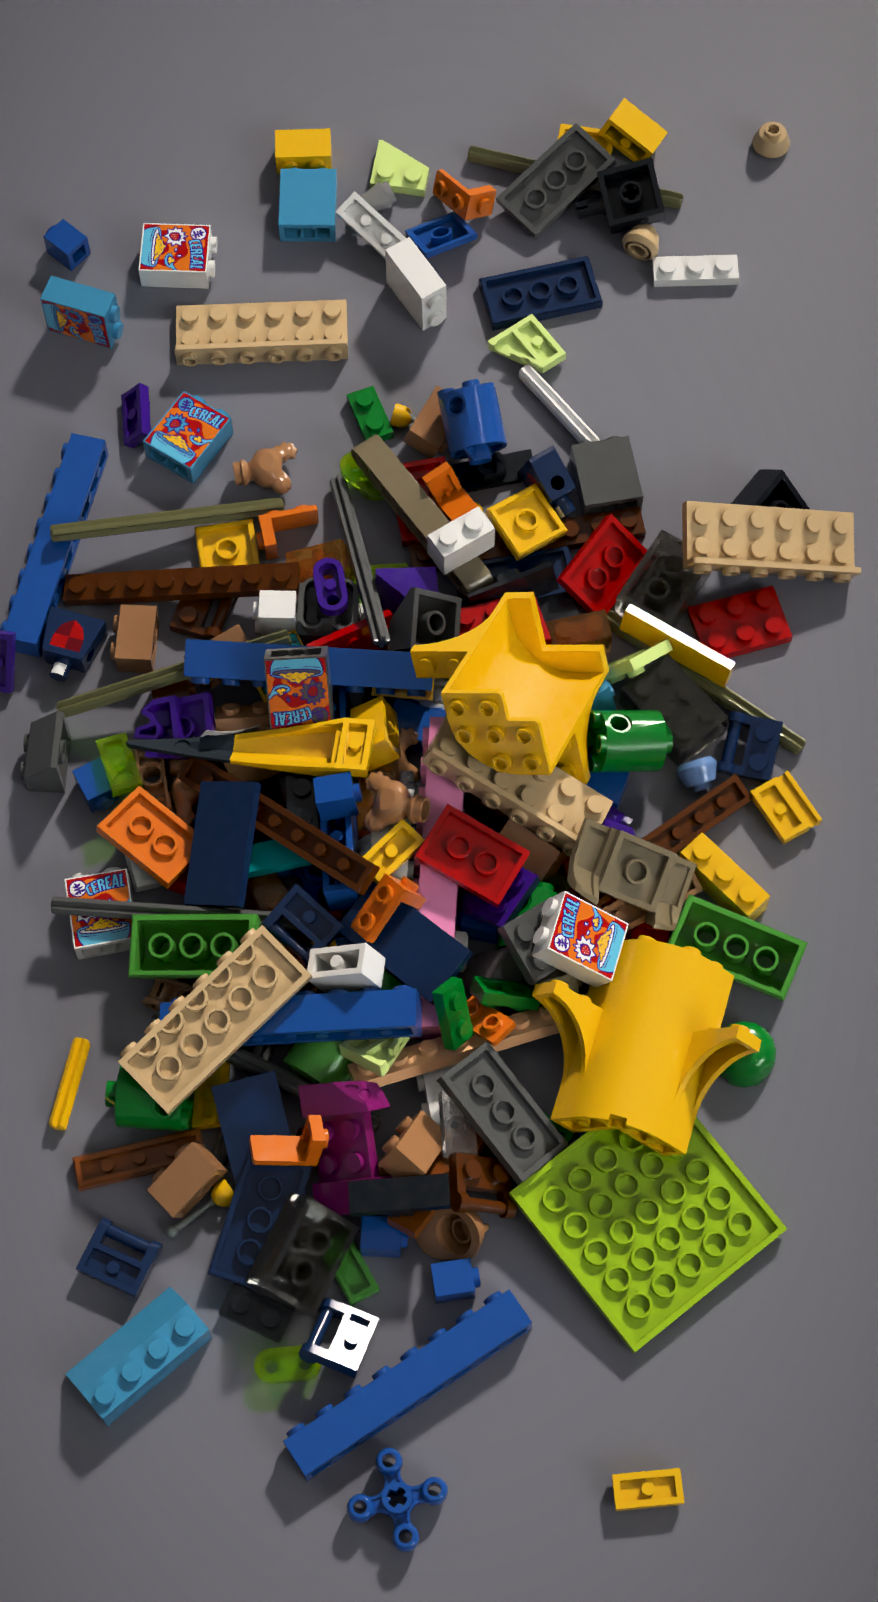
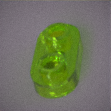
[340,452,384,501]
[254,1345,322,1384]

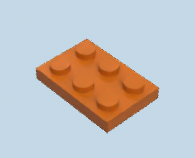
[96,786,194,889]

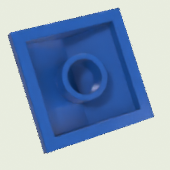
[405,211,478,259]

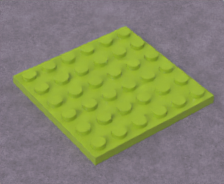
[508,1117,787,1354]

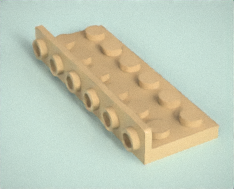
[175,299,348,367]
[682,501,861,583]
[420,715,613,857]
[118,925,313,1115]

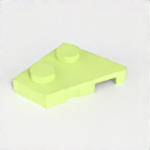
[370,140,429,197]
[487,314,566,374]
[604,639,673,685]
[339,1037,410,1077]

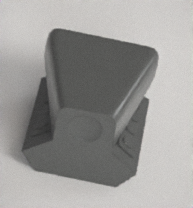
[297,578,360,646]

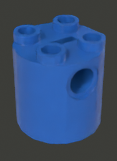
[437,379,507,465]

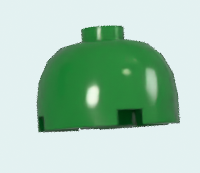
[720,1021,777,1088]

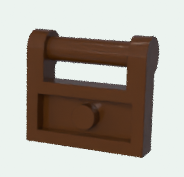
[169,597,238,640]
[449,1153,517,1219]

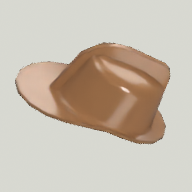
[416,1208,489,1260]

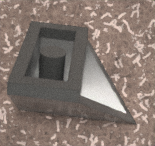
[460,947,523,1016]

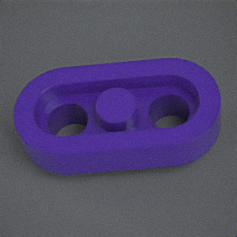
[313,558,348,616]

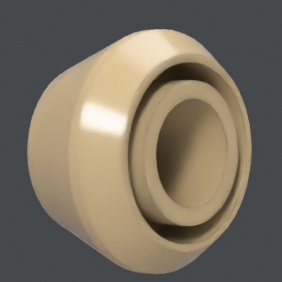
[752,122,790,158]
[622,223,659,261]

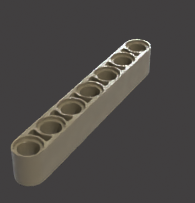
[351,434,494,599]

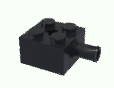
[575,157,666,234]

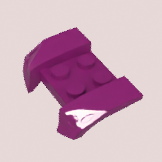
[298,1081,393,1216]

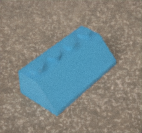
[65,1287,212,1426]

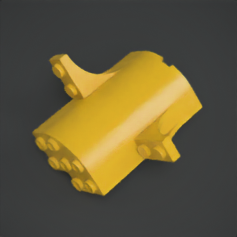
[410,592,609,784]
[532,935,762,1156]

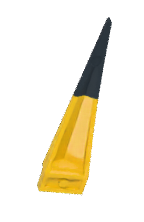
[126,718,376,778]

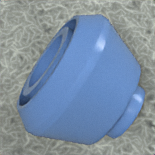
[676,756,717,792]

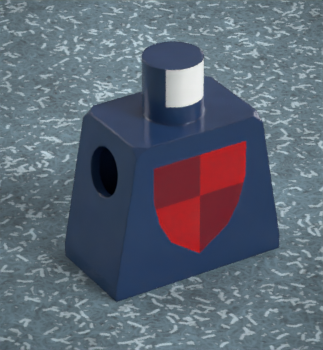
[517,445,576,519]
[42,606,109,682]

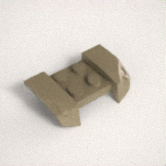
[567,818,697,931]

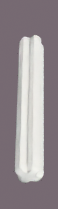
[518,364,600,442]

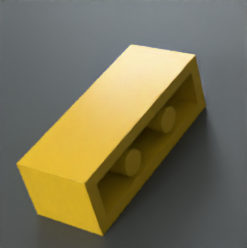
[679,832,770,920]

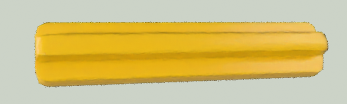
[49,1037,90,1131]

